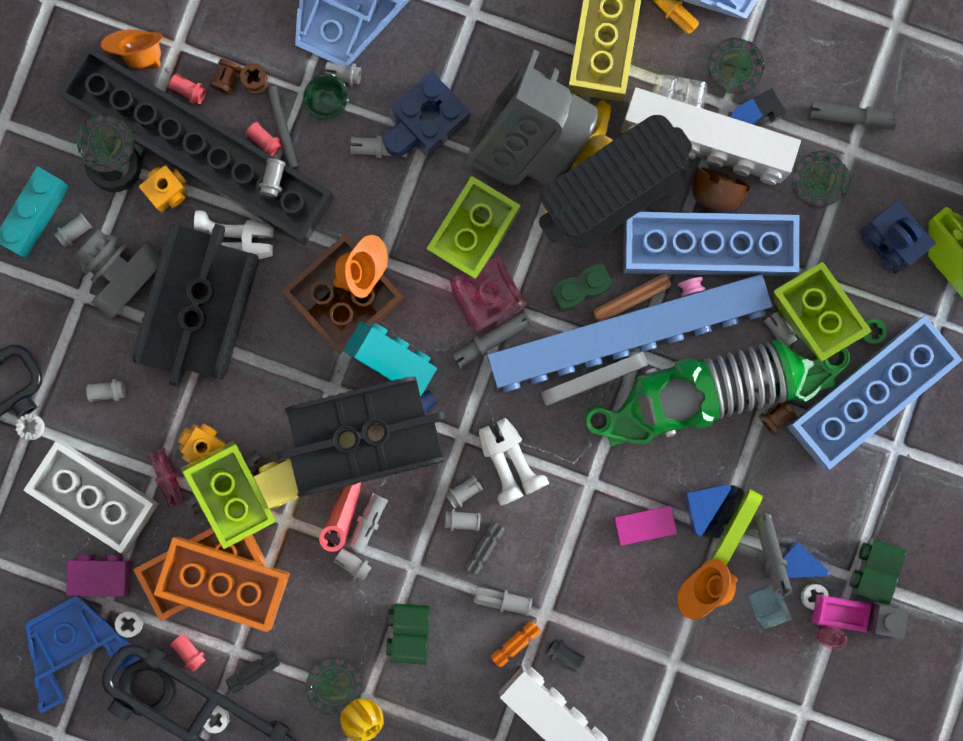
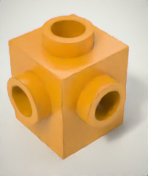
[139,165,188,213]
[178,423,225,463]

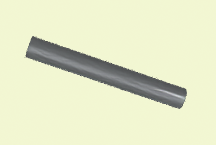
[266,86,299,169]

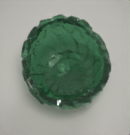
[303,73,348,120]

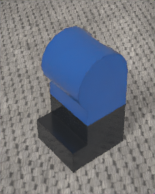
[730,88,786,125]

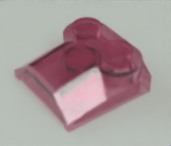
[450,255,528,331]

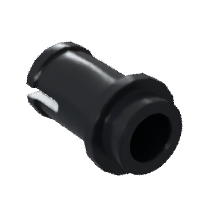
[546,638,585,672]

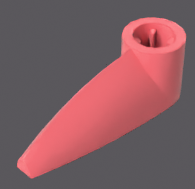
[319,483,361,552]

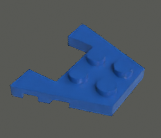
[25,596,140,714]

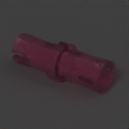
[148,448,185,508]
[816,625,847,649]

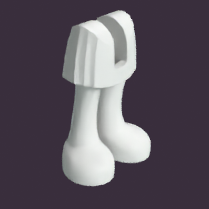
[194,210,274,259]
[479,418,549,506]

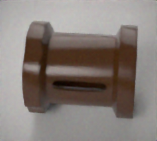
[209,59,243,95]
[240,64,269,95]
[758,402,797,436]

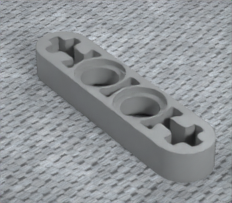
[540,352,648,406]

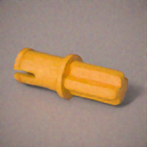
[652,0,699,34]

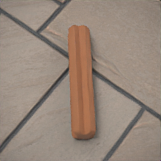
[593,273,671,322]

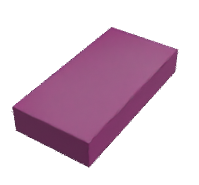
[614,506,677,546]
[812,594,872,633]

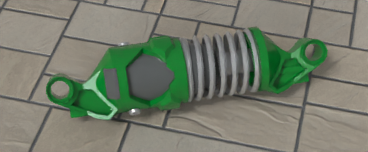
[583,339,850,446]

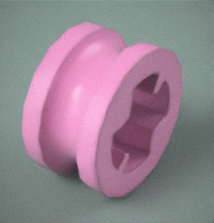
[678,277,706,297]

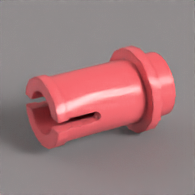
[168,73,207,104]
[245,122,282,157]
[170,633,206,672]

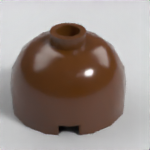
[692,167,751,214]

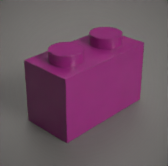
[66,554,131,597]

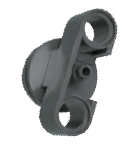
[73,229,161,319]

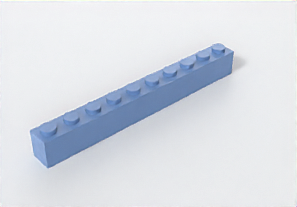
[487,274,772,393]

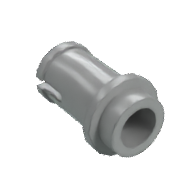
[324,62,361,86]
[258,158,285,197]
[54,213,92,247]
[763,311,798,346]
[86,379,125,402]
[445,475,483,509]
[444,509,481,531]
[334,547,372,581]

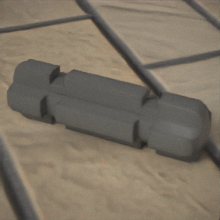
[465,522,504,575]

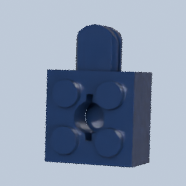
[384,71,471,158]
[859,200,936,274]

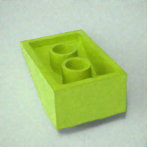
[427,176,521,279]
[773,262,871,362]
[181,441,276,549]

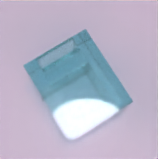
[748,586,792,630]

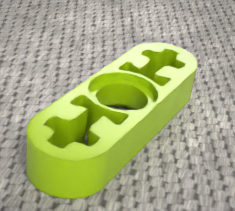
[710,489,763,565]

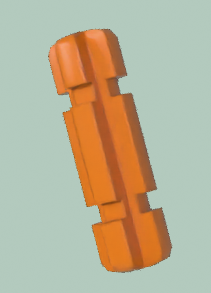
[491,621,541,667]

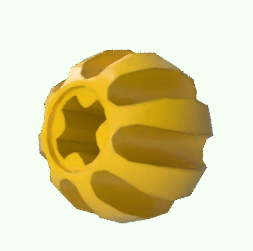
[340,698,384,741]

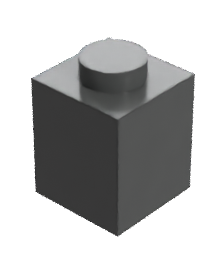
[867,603,909,639]

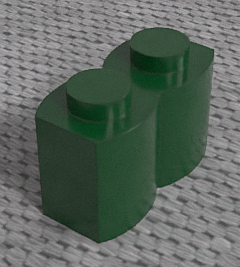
[551,264,612,312]
[850,539,907,605]
[386,603,430,665]

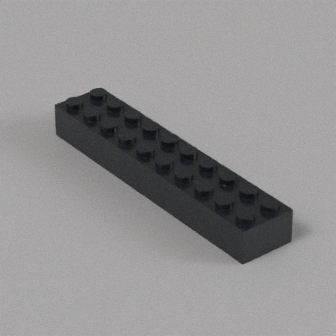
[57,46,334,246]

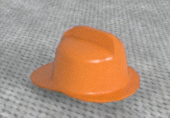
[101,29,163,69]
[333,235,388,298]
[677,559,738,620]

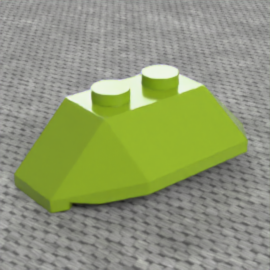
[928,206,963,298]

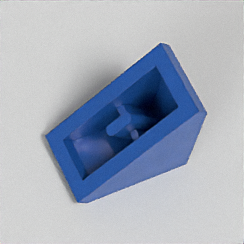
[683,485,731,537]
[766,542,829,579]

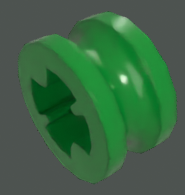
[861,318,887,344]

